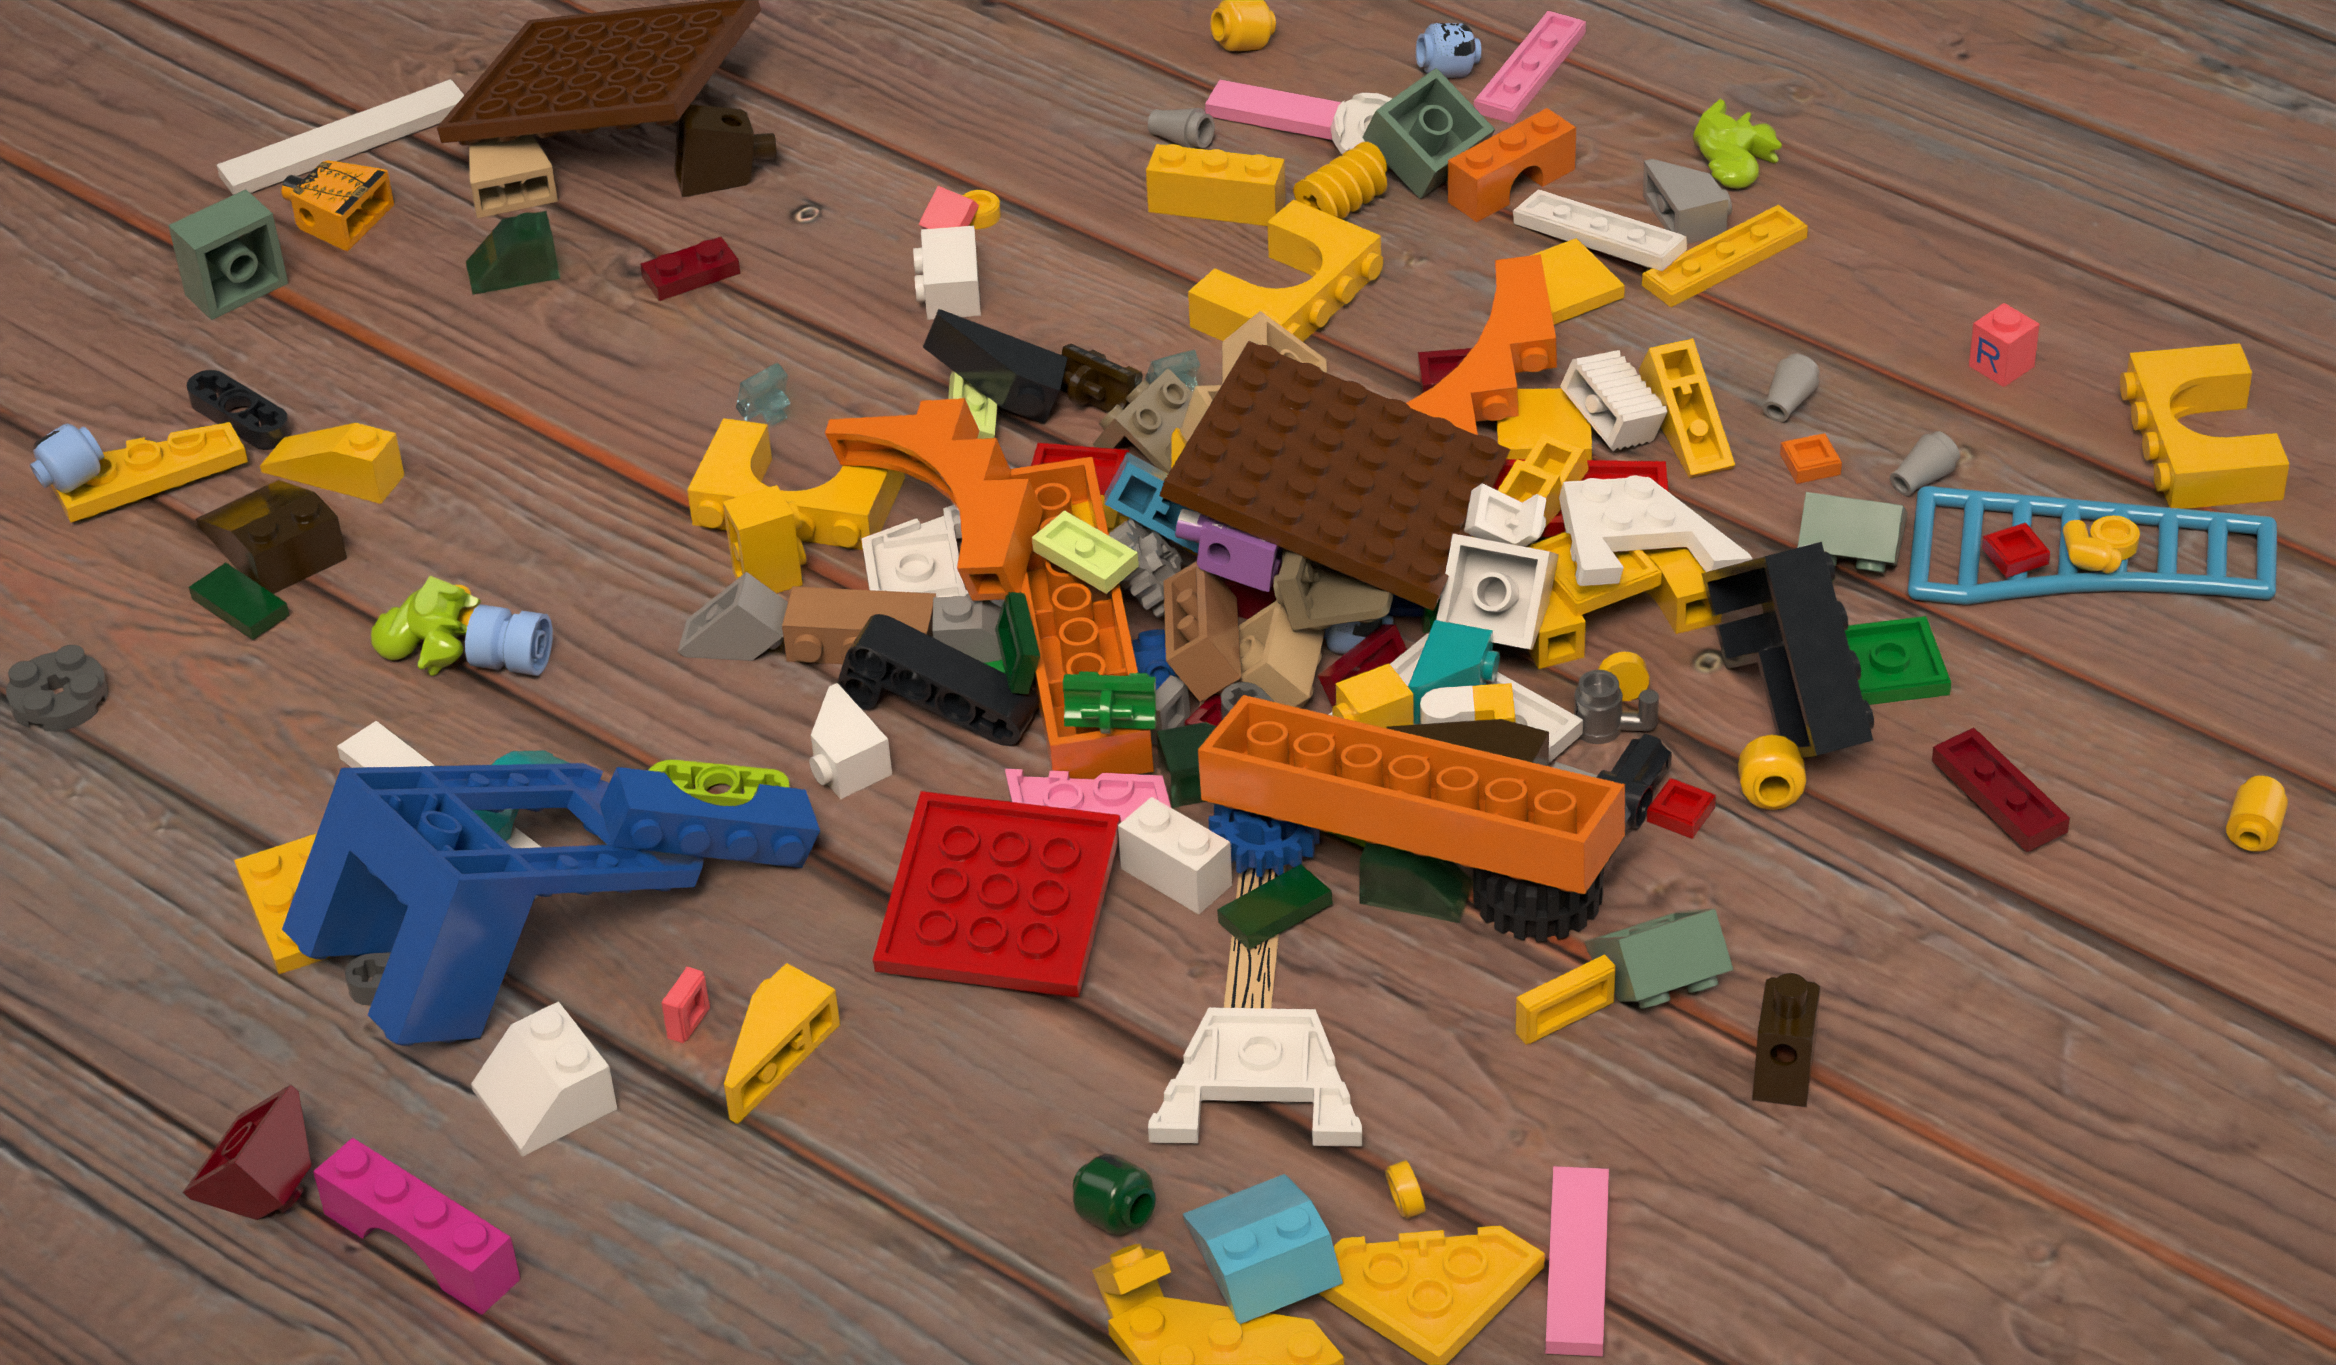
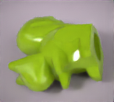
[1693,99,1782,189]
[371,576,481,676]

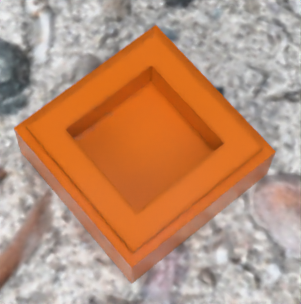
[1780,433,1842,484]

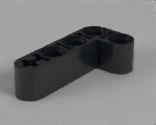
[837,614,1039,746]

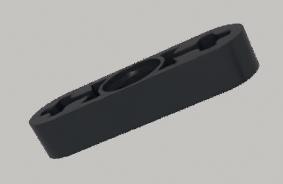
[186,370,291,450]

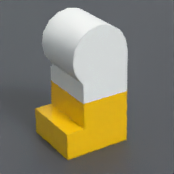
[1420,683,1515,724]

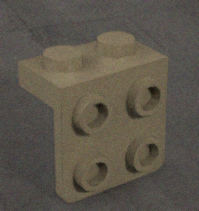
[1093,368,1193,474]
[1274,548,1394,630]

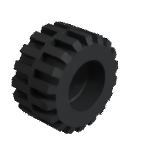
[1473,867,1604,942]

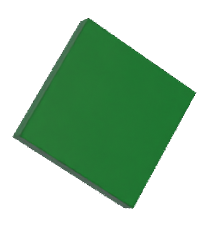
[1845,616,1951,705]

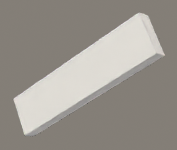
[1513,189,1687,271]

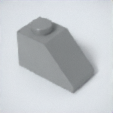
[1643,159,1732,244]
[678,572,788,661]
[933,596,1002,663]

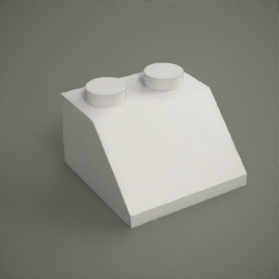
[1436,534,1558,650]
[471,1001,617,1157]

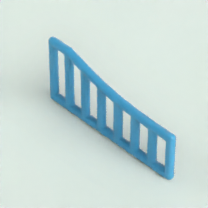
[1908,486,2277,605]

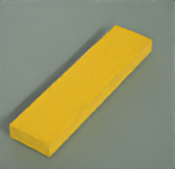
[1642,205,1808,307]

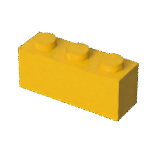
[1146,144,1286,226]

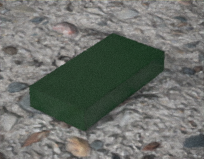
[189,562,290,640]
[995,592,1040,694]
[1217,864,1333,950]

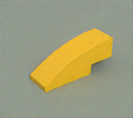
[1471,432,1588,546]

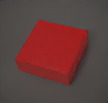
[1982,523,2050,578]
[1647,778,1716,839]

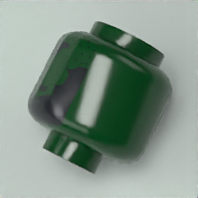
[1073,1153,1156,1235]

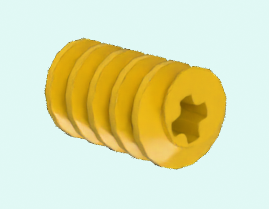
[1293,141,1388,219]

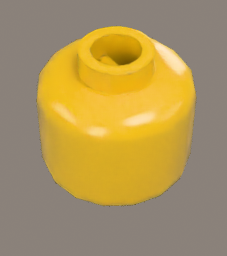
[1210,0,1276,51]
[1738,734,1807,810]

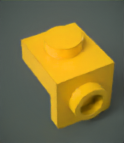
[1092,1244,1171,1319]

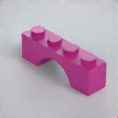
[313,1137,520,1315]

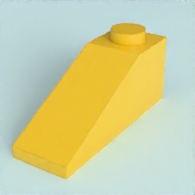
[1638,338,1735,479]
[260,423,405,504]
[724,963,840,1124]

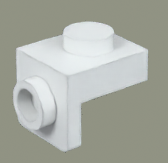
[1464,483,1546,547]

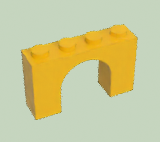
[1188,199,1383,342]
[2120,343,2289,509]
[687,418,905,550]
[1527,547,1722,669]

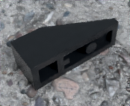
[923,309,1068,424]

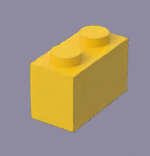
[723,485,806,594]

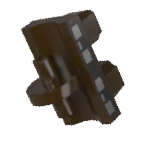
[1060,343,1143,412]

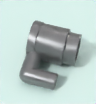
[1574,670,1659,744]

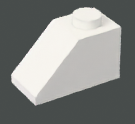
[809,683,892,799]

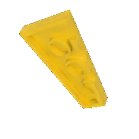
[51,422,248,523]

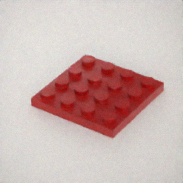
[872,791,1121,998]

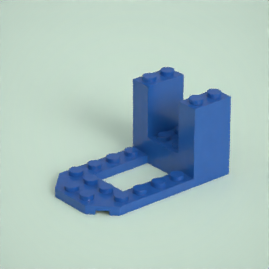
[282,763,704,1046]

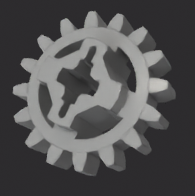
[1109,519,1183,618]

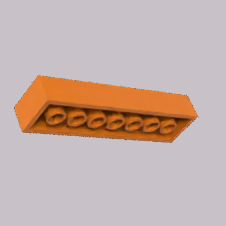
[1009,457,1154,780]
[1198,695,1625,894]

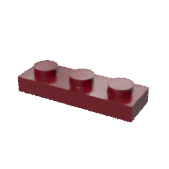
[1932,727,2070,852]

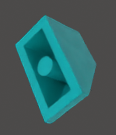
[1408,620,1500,724]

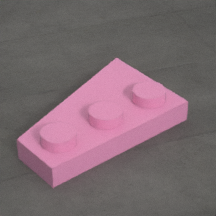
[1005,769,1171,822]

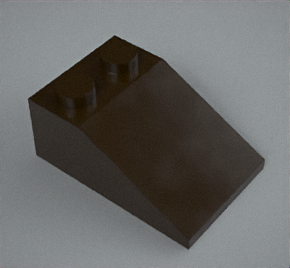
[196,480,347,594]

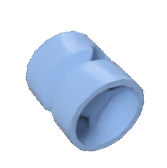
[465,604,553,676]

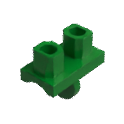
[1063,671,1157,734]

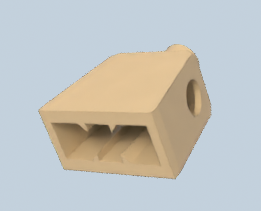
[469,134,558,218]

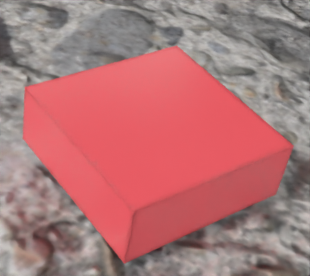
[918,186,979,229]
[661,966,710,1044]

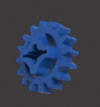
[1208,804,1320,877]

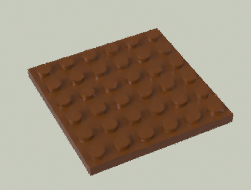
[437,0,761,146]
[1159,341,1511,611]

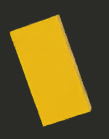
[1516,954,1616,1045]

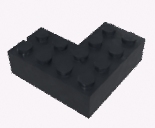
[1701,542,1874,758]

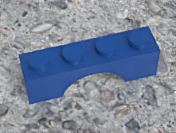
[600,767,820,868]

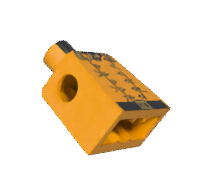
[281,160,394,251]

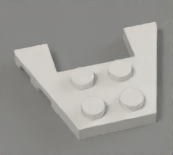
[1559,475,1753,586]
[861,505,1004,608]
[1148,1008,1362,1146]

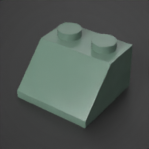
[1797,492,1908,573]
[1584,909,1733,1008]

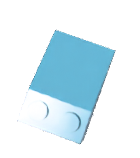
[1182,1174,1343,1324]

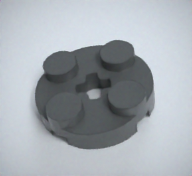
[6,645,108,732]

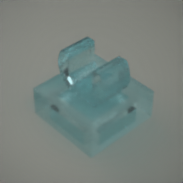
[1145,349,1201,392]
[736,362,790,426]

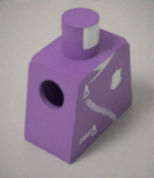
[1175,509,1283,592]

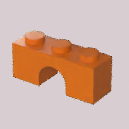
[1448,108,1576,222]

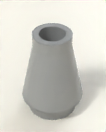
[1148,108,1215,149]
[1763,354,1820,422]
[1890,431,1960,496]

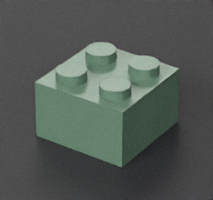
[1362,68,1495,200]
[168,189,288,320]

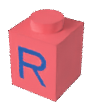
[1969,303,2040,387]

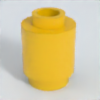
[2226,776,2288,852]

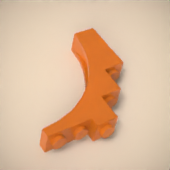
[1406,254,1557,435]
[825,398,1043,601]

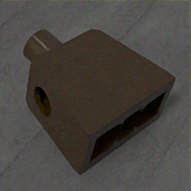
[674,104,777,197]
[1752,973,1821,1107]

